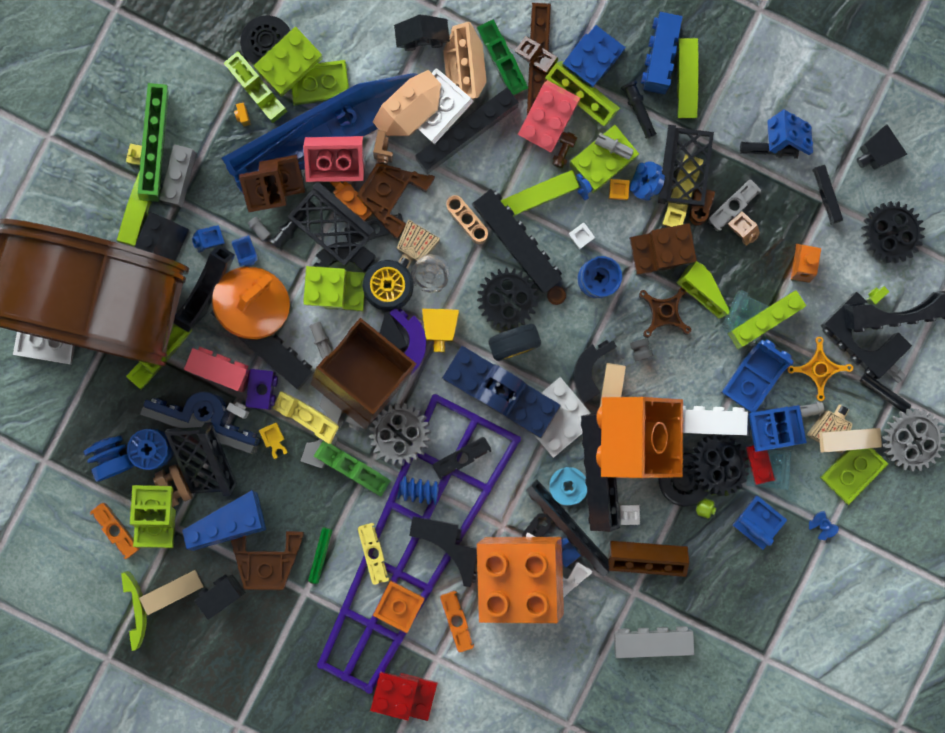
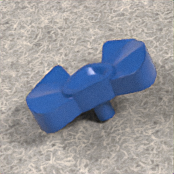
[576,174,592,200]
[809,511,839,540]

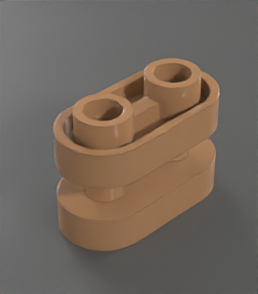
[153,463,193,507]

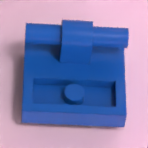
[732,495,787,550]

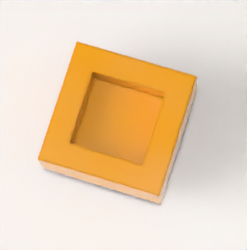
[234,103,251,127]
[609,179,630,200]

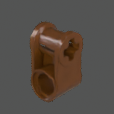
[689,188,715,226]

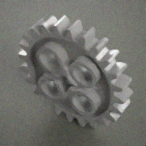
[369,403,431,466]
[882,408,945,471]

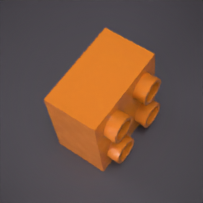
[596,397,683,478]
[477,537,564,623]

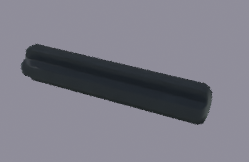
[860,374,911,413]

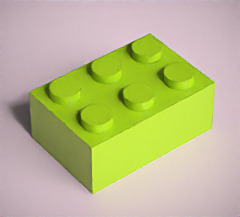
[253,26,323,98]
[569,125,639,194]

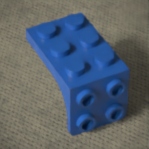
[721,339,794,413]

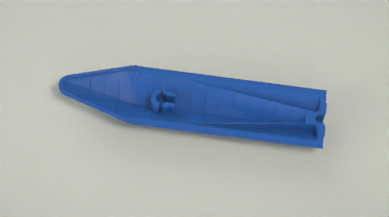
[222,73,418,195]

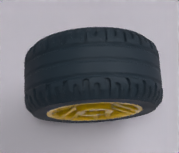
[363,260,414,311]
[488,323,541,361]

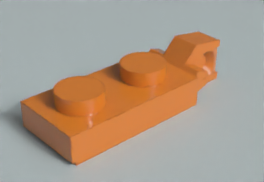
[330,181,373,221]

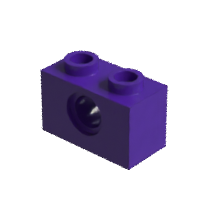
[245,369,278,410]

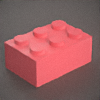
[518,80,581,153]
[303,136,365,182]
[184,346,250,393]

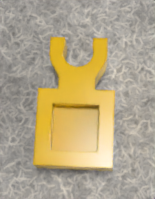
[259,422,288,459]

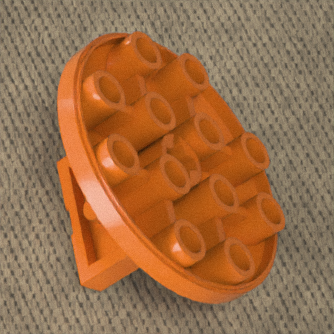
[212,267,290,339]

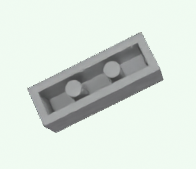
[159,144,197,208]

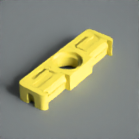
[358,523,389,585]

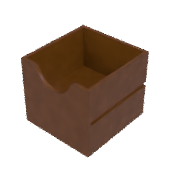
[311,318,416,430]

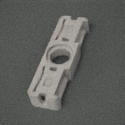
[708,180,761,231]

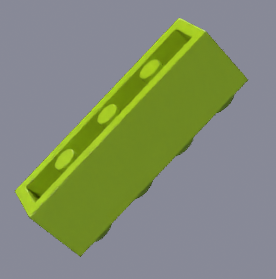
[545,61,620,126]
[727,290,807,349]

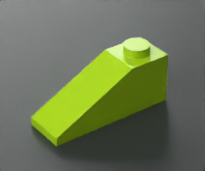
[676,262,730,319]

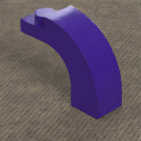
[390,308,427,376]

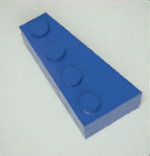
[641,12,682,94]
[182,490,266,551]

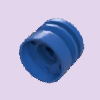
[577,256,622,298]
[127,429,174,470]
[83,436,134,482]

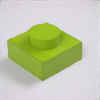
[866,286,889,305]

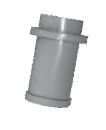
[248,216,271,241]
[800,401,825,418]

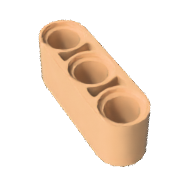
[446,195,488,244]

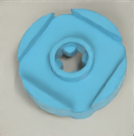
[549,467,587,505]

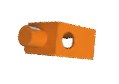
[791,244,821,283]

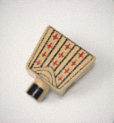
[397,219,440,269]
[806,405,852,453]

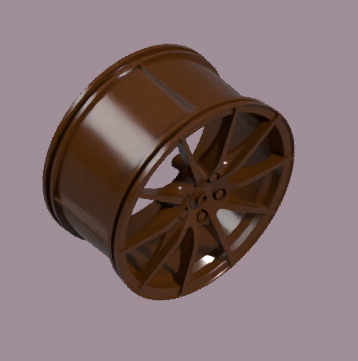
[0,219,190,367]

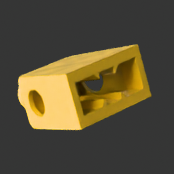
[422,308,459,352]

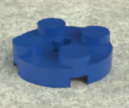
[629,161,665,201]

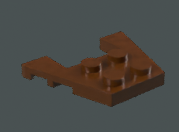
[357,163,435,240]
[231,531,304,590]

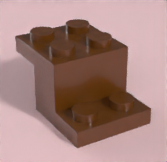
[239,155,306,213]
[629,223,697,275]

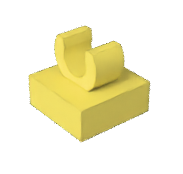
[126,144,142,166]

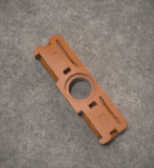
[90,503,140,559]
[440,590,474,652]

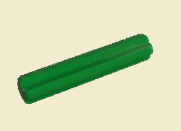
[308,527,332,584]

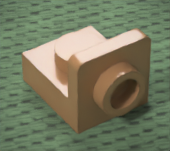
[728,212,760,245]

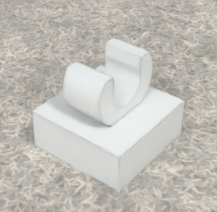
[619,505,640,525]

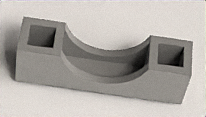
[301,395,344,469]

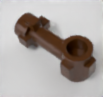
[552,132,578,168]

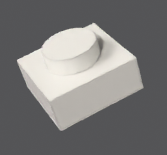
[568,222,595,250]
[226,401,249,419]

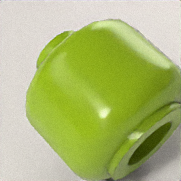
[696,498,717,519]

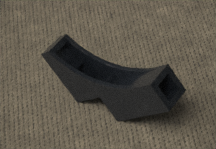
[173,245,235,332]
[409,516,477,587]

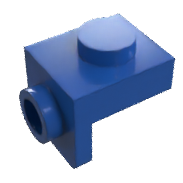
[231,235,258,267]

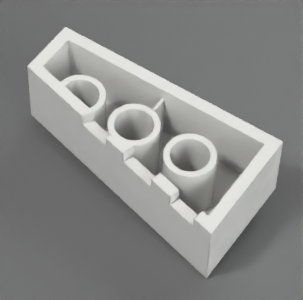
[683,406,750,436]

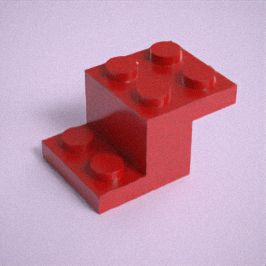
[370,671,438,721]

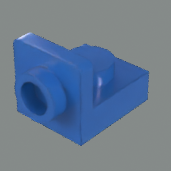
[192,225,225,253]
[562,537,581,567]

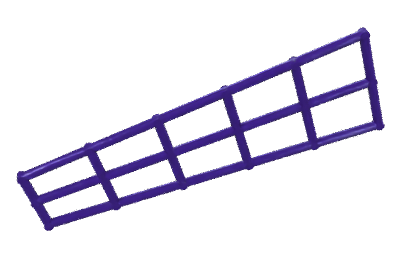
[317,394,521,694]

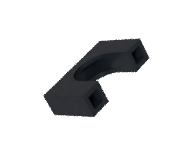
[821,292,912,379]

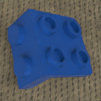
[767,109,813,155]

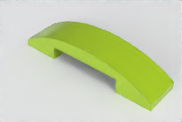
[121,571,147,651]

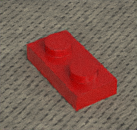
[746,445,775,485]

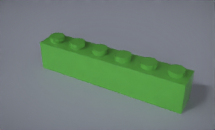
[137,83,169,202]

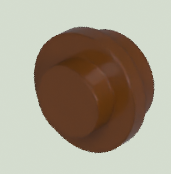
[547,286,566,305]

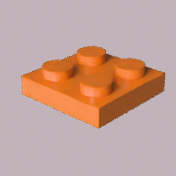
[373,580,425,633]

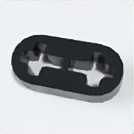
[522,513,551,537]

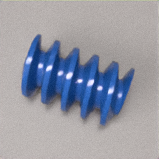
[397,476,439,506]

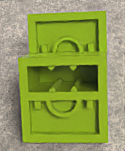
[303,266,365,311]
[130,485,176,548]

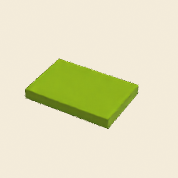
[291,60,349,106]
[820,448,888,505]

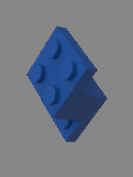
[562,25,626,88]
[748,405,807,452]

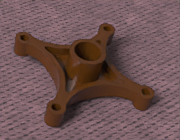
[639,287,691,338]

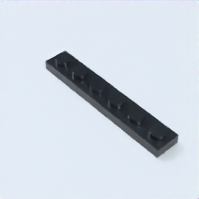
[526,479,610,577]

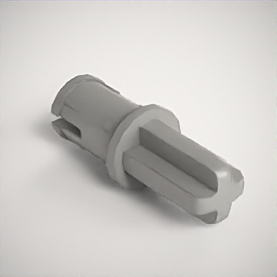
[595,133,634,159]
[309,322,331,360]

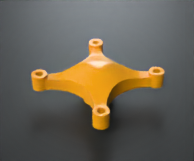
[787,336,853,401]

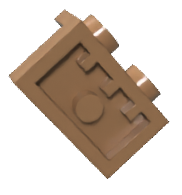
[373,130,393,165]

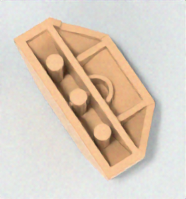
[443,22,487,99]
[373,70,442,136]

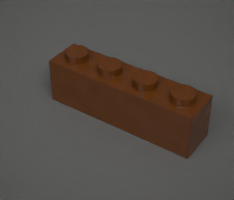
[608,541,689,577]

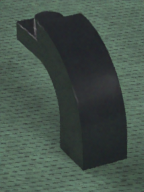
[313,242,377,272]
[573,340,617,403]

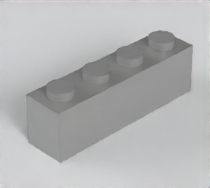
[614,626,694,658]

